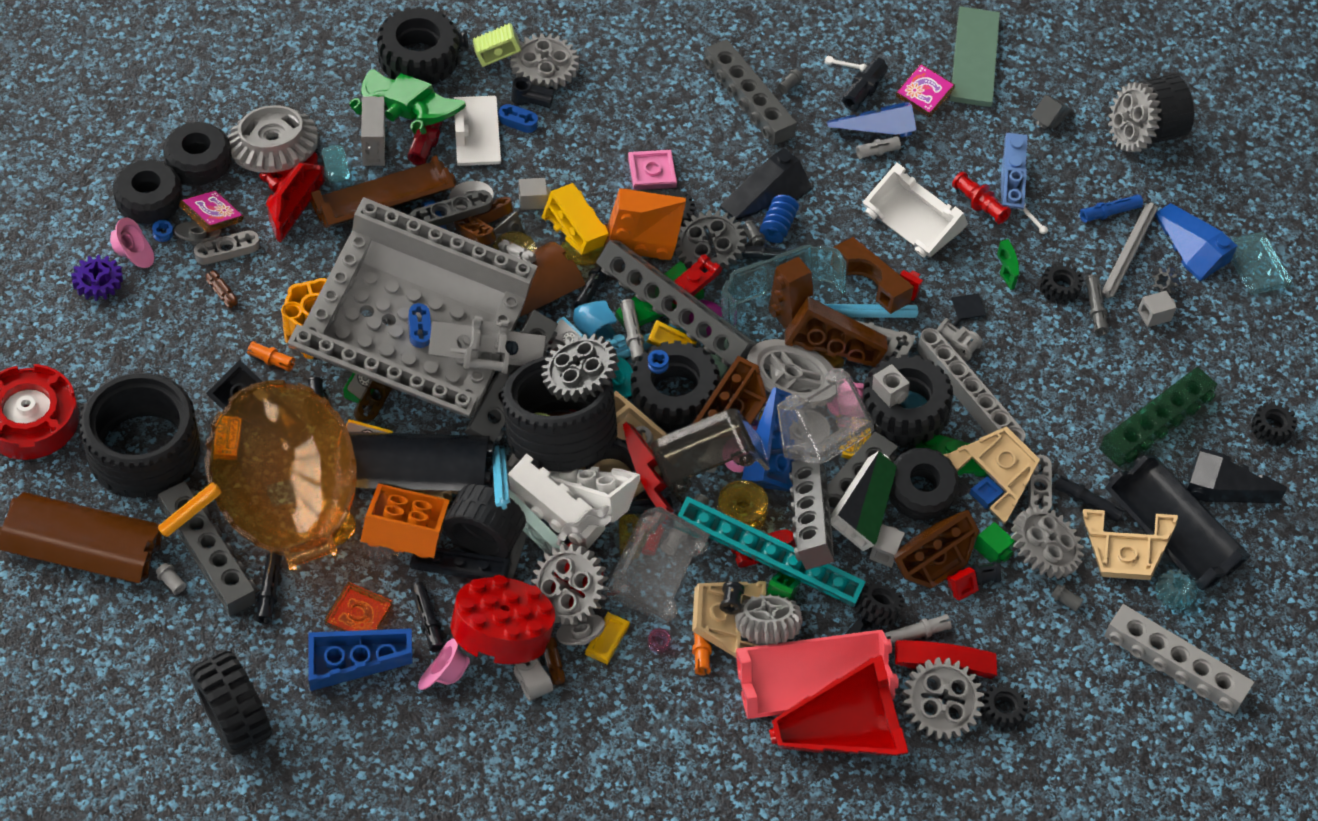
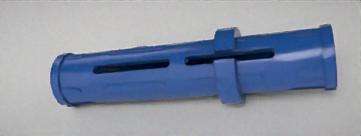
[1080,194,1143,223]

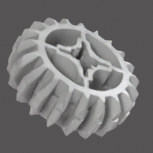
[735,594,802,645]

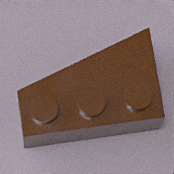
[768,256,813,330]

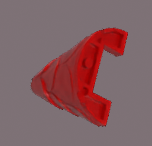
[769,655,908,756]

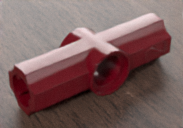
[408,120,444,166]

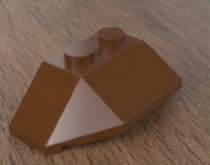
[691,356,767,439]
[894,510,979,589]

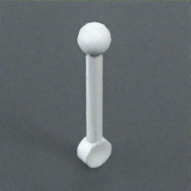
[825,56,867,72]
[1018,204,1048,234]

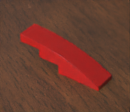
[623,422,674,517]
[895,640,997,679]

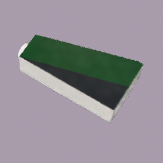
[830,451,897,551]

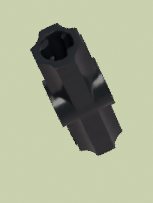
[842,57,889,111]

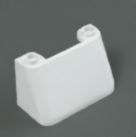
[863,163,968,258]

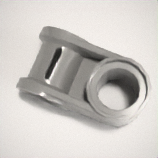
[514,658,553,701]

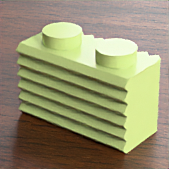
[473,23,521,67]

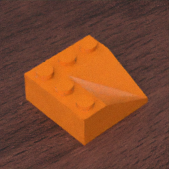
[606,188,686,260]
[360,483,450,558]

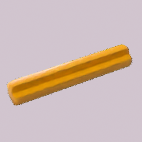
[158,482,221,537]

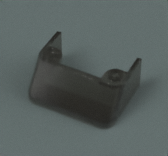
[651,409,770,505]

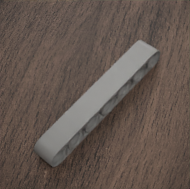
[917,328,1026,443]

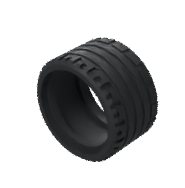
[502,355,618,471]
[79,373,200,498]

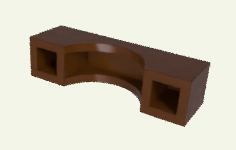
[831,237,914,314]

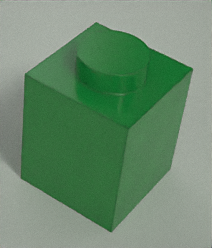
[974,522,1015,563]

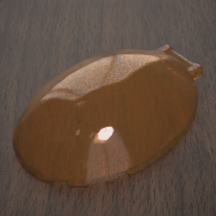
[204,380,357,571]

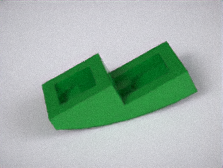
[997,239,1019,290]

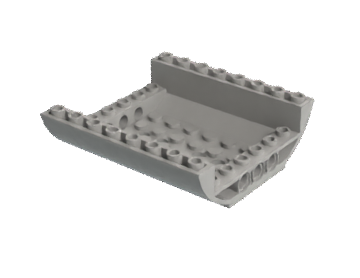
[287,197,537,419]

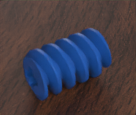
[760,195,799,243]

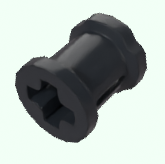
[971,561,1001,585]
[719,581,745,614]

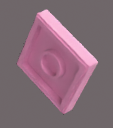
[628,150,677,190]

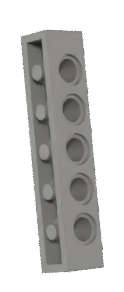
[1104,604,1254,715]

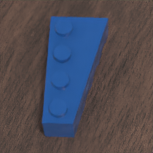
[309,629,413,691]

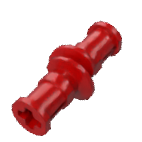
[952,172,1011,224]

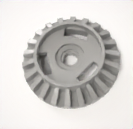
[228,105,319,173]
[746,339,839,410]

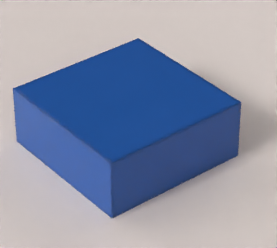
[969,476,1004,509]

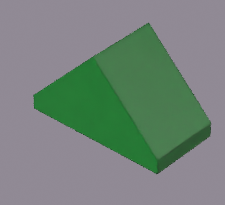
[766,572,801,601]

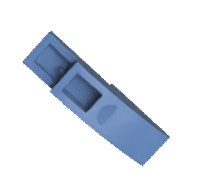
[1001,133,1028,210]

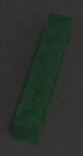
[1099,366,1218,467]

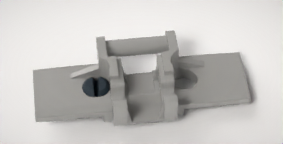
[428,316,546,374]

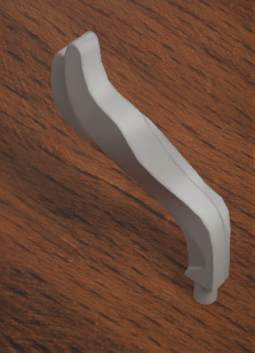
[556,505,612,546]

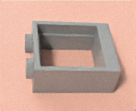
[361,96,385,166]

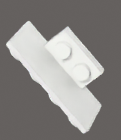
[453,96,501,166]

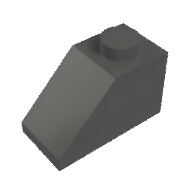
[1031,94,1073,130]

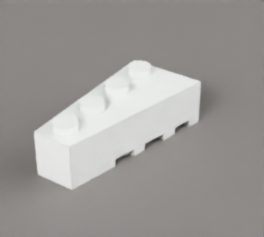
[508,453,606,550]

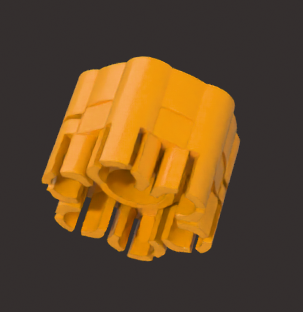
[281,278,327,359]

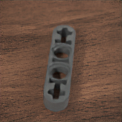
[410,190,492,226]

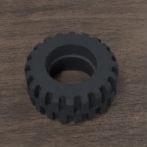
[377,7,459,86]
[631,341,720,432]
[862,354,953,445]
[189,650,272,755]

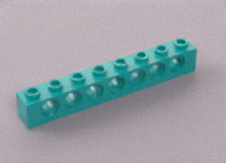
[676,496,866,607]

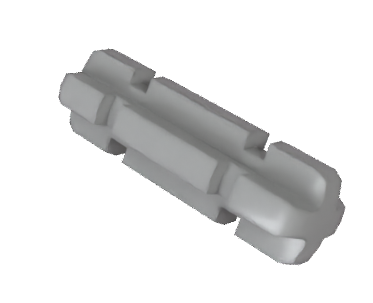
[498,239,536,263]

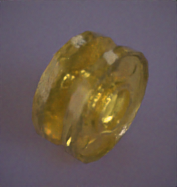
[717,480,769,530]

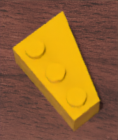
[541,183,609,255]

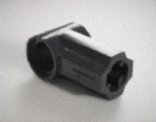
[511,76,555,108]

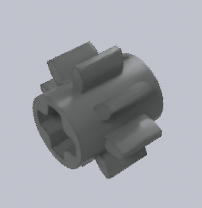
[1153,267,1181,294]

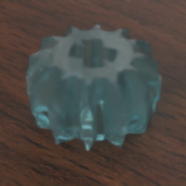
[322,145,350,183]
[1155,569,1198,611]

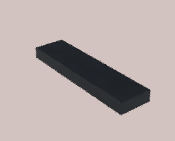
[410,547,512,579]

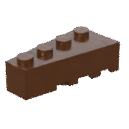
[785,296,888,367]

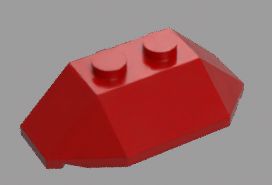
[266,163,325,242]

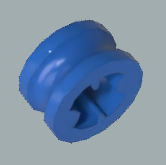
[152,220,173,242]
[648,350,669,374]

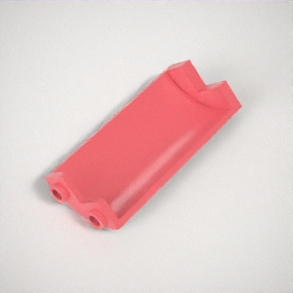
[736,630,899,719]

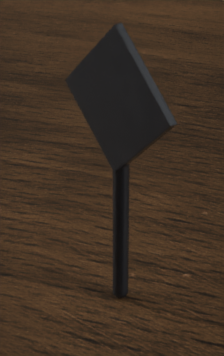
[951,293,986,327]

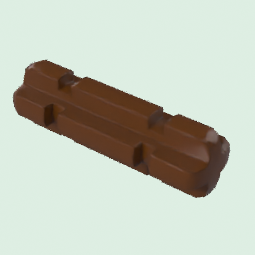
[206,270,238,308]
[545,637,565,685]

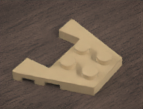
[944,426,1040,525]
[1083,509,1178,580]
[692,581,766,658]

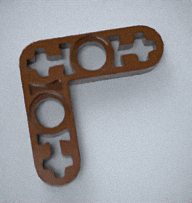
[454,197,514,245]

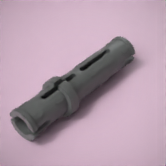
[1085,275,1109,336]

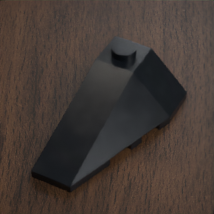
[720,148,812,220]
[206,360,308,443]
[1186,447,1287,503]

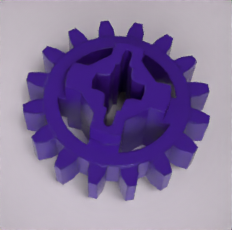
[71,255,123,301]

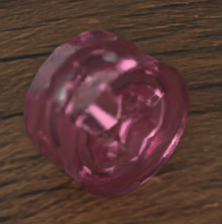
[648,628,670,653]

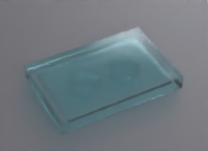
[1230,231,1292,295]

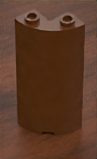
[310,155,456,228]
[520,241,586,317]
[0,492,163,584]

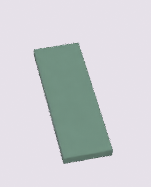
[950,6,1000,107]

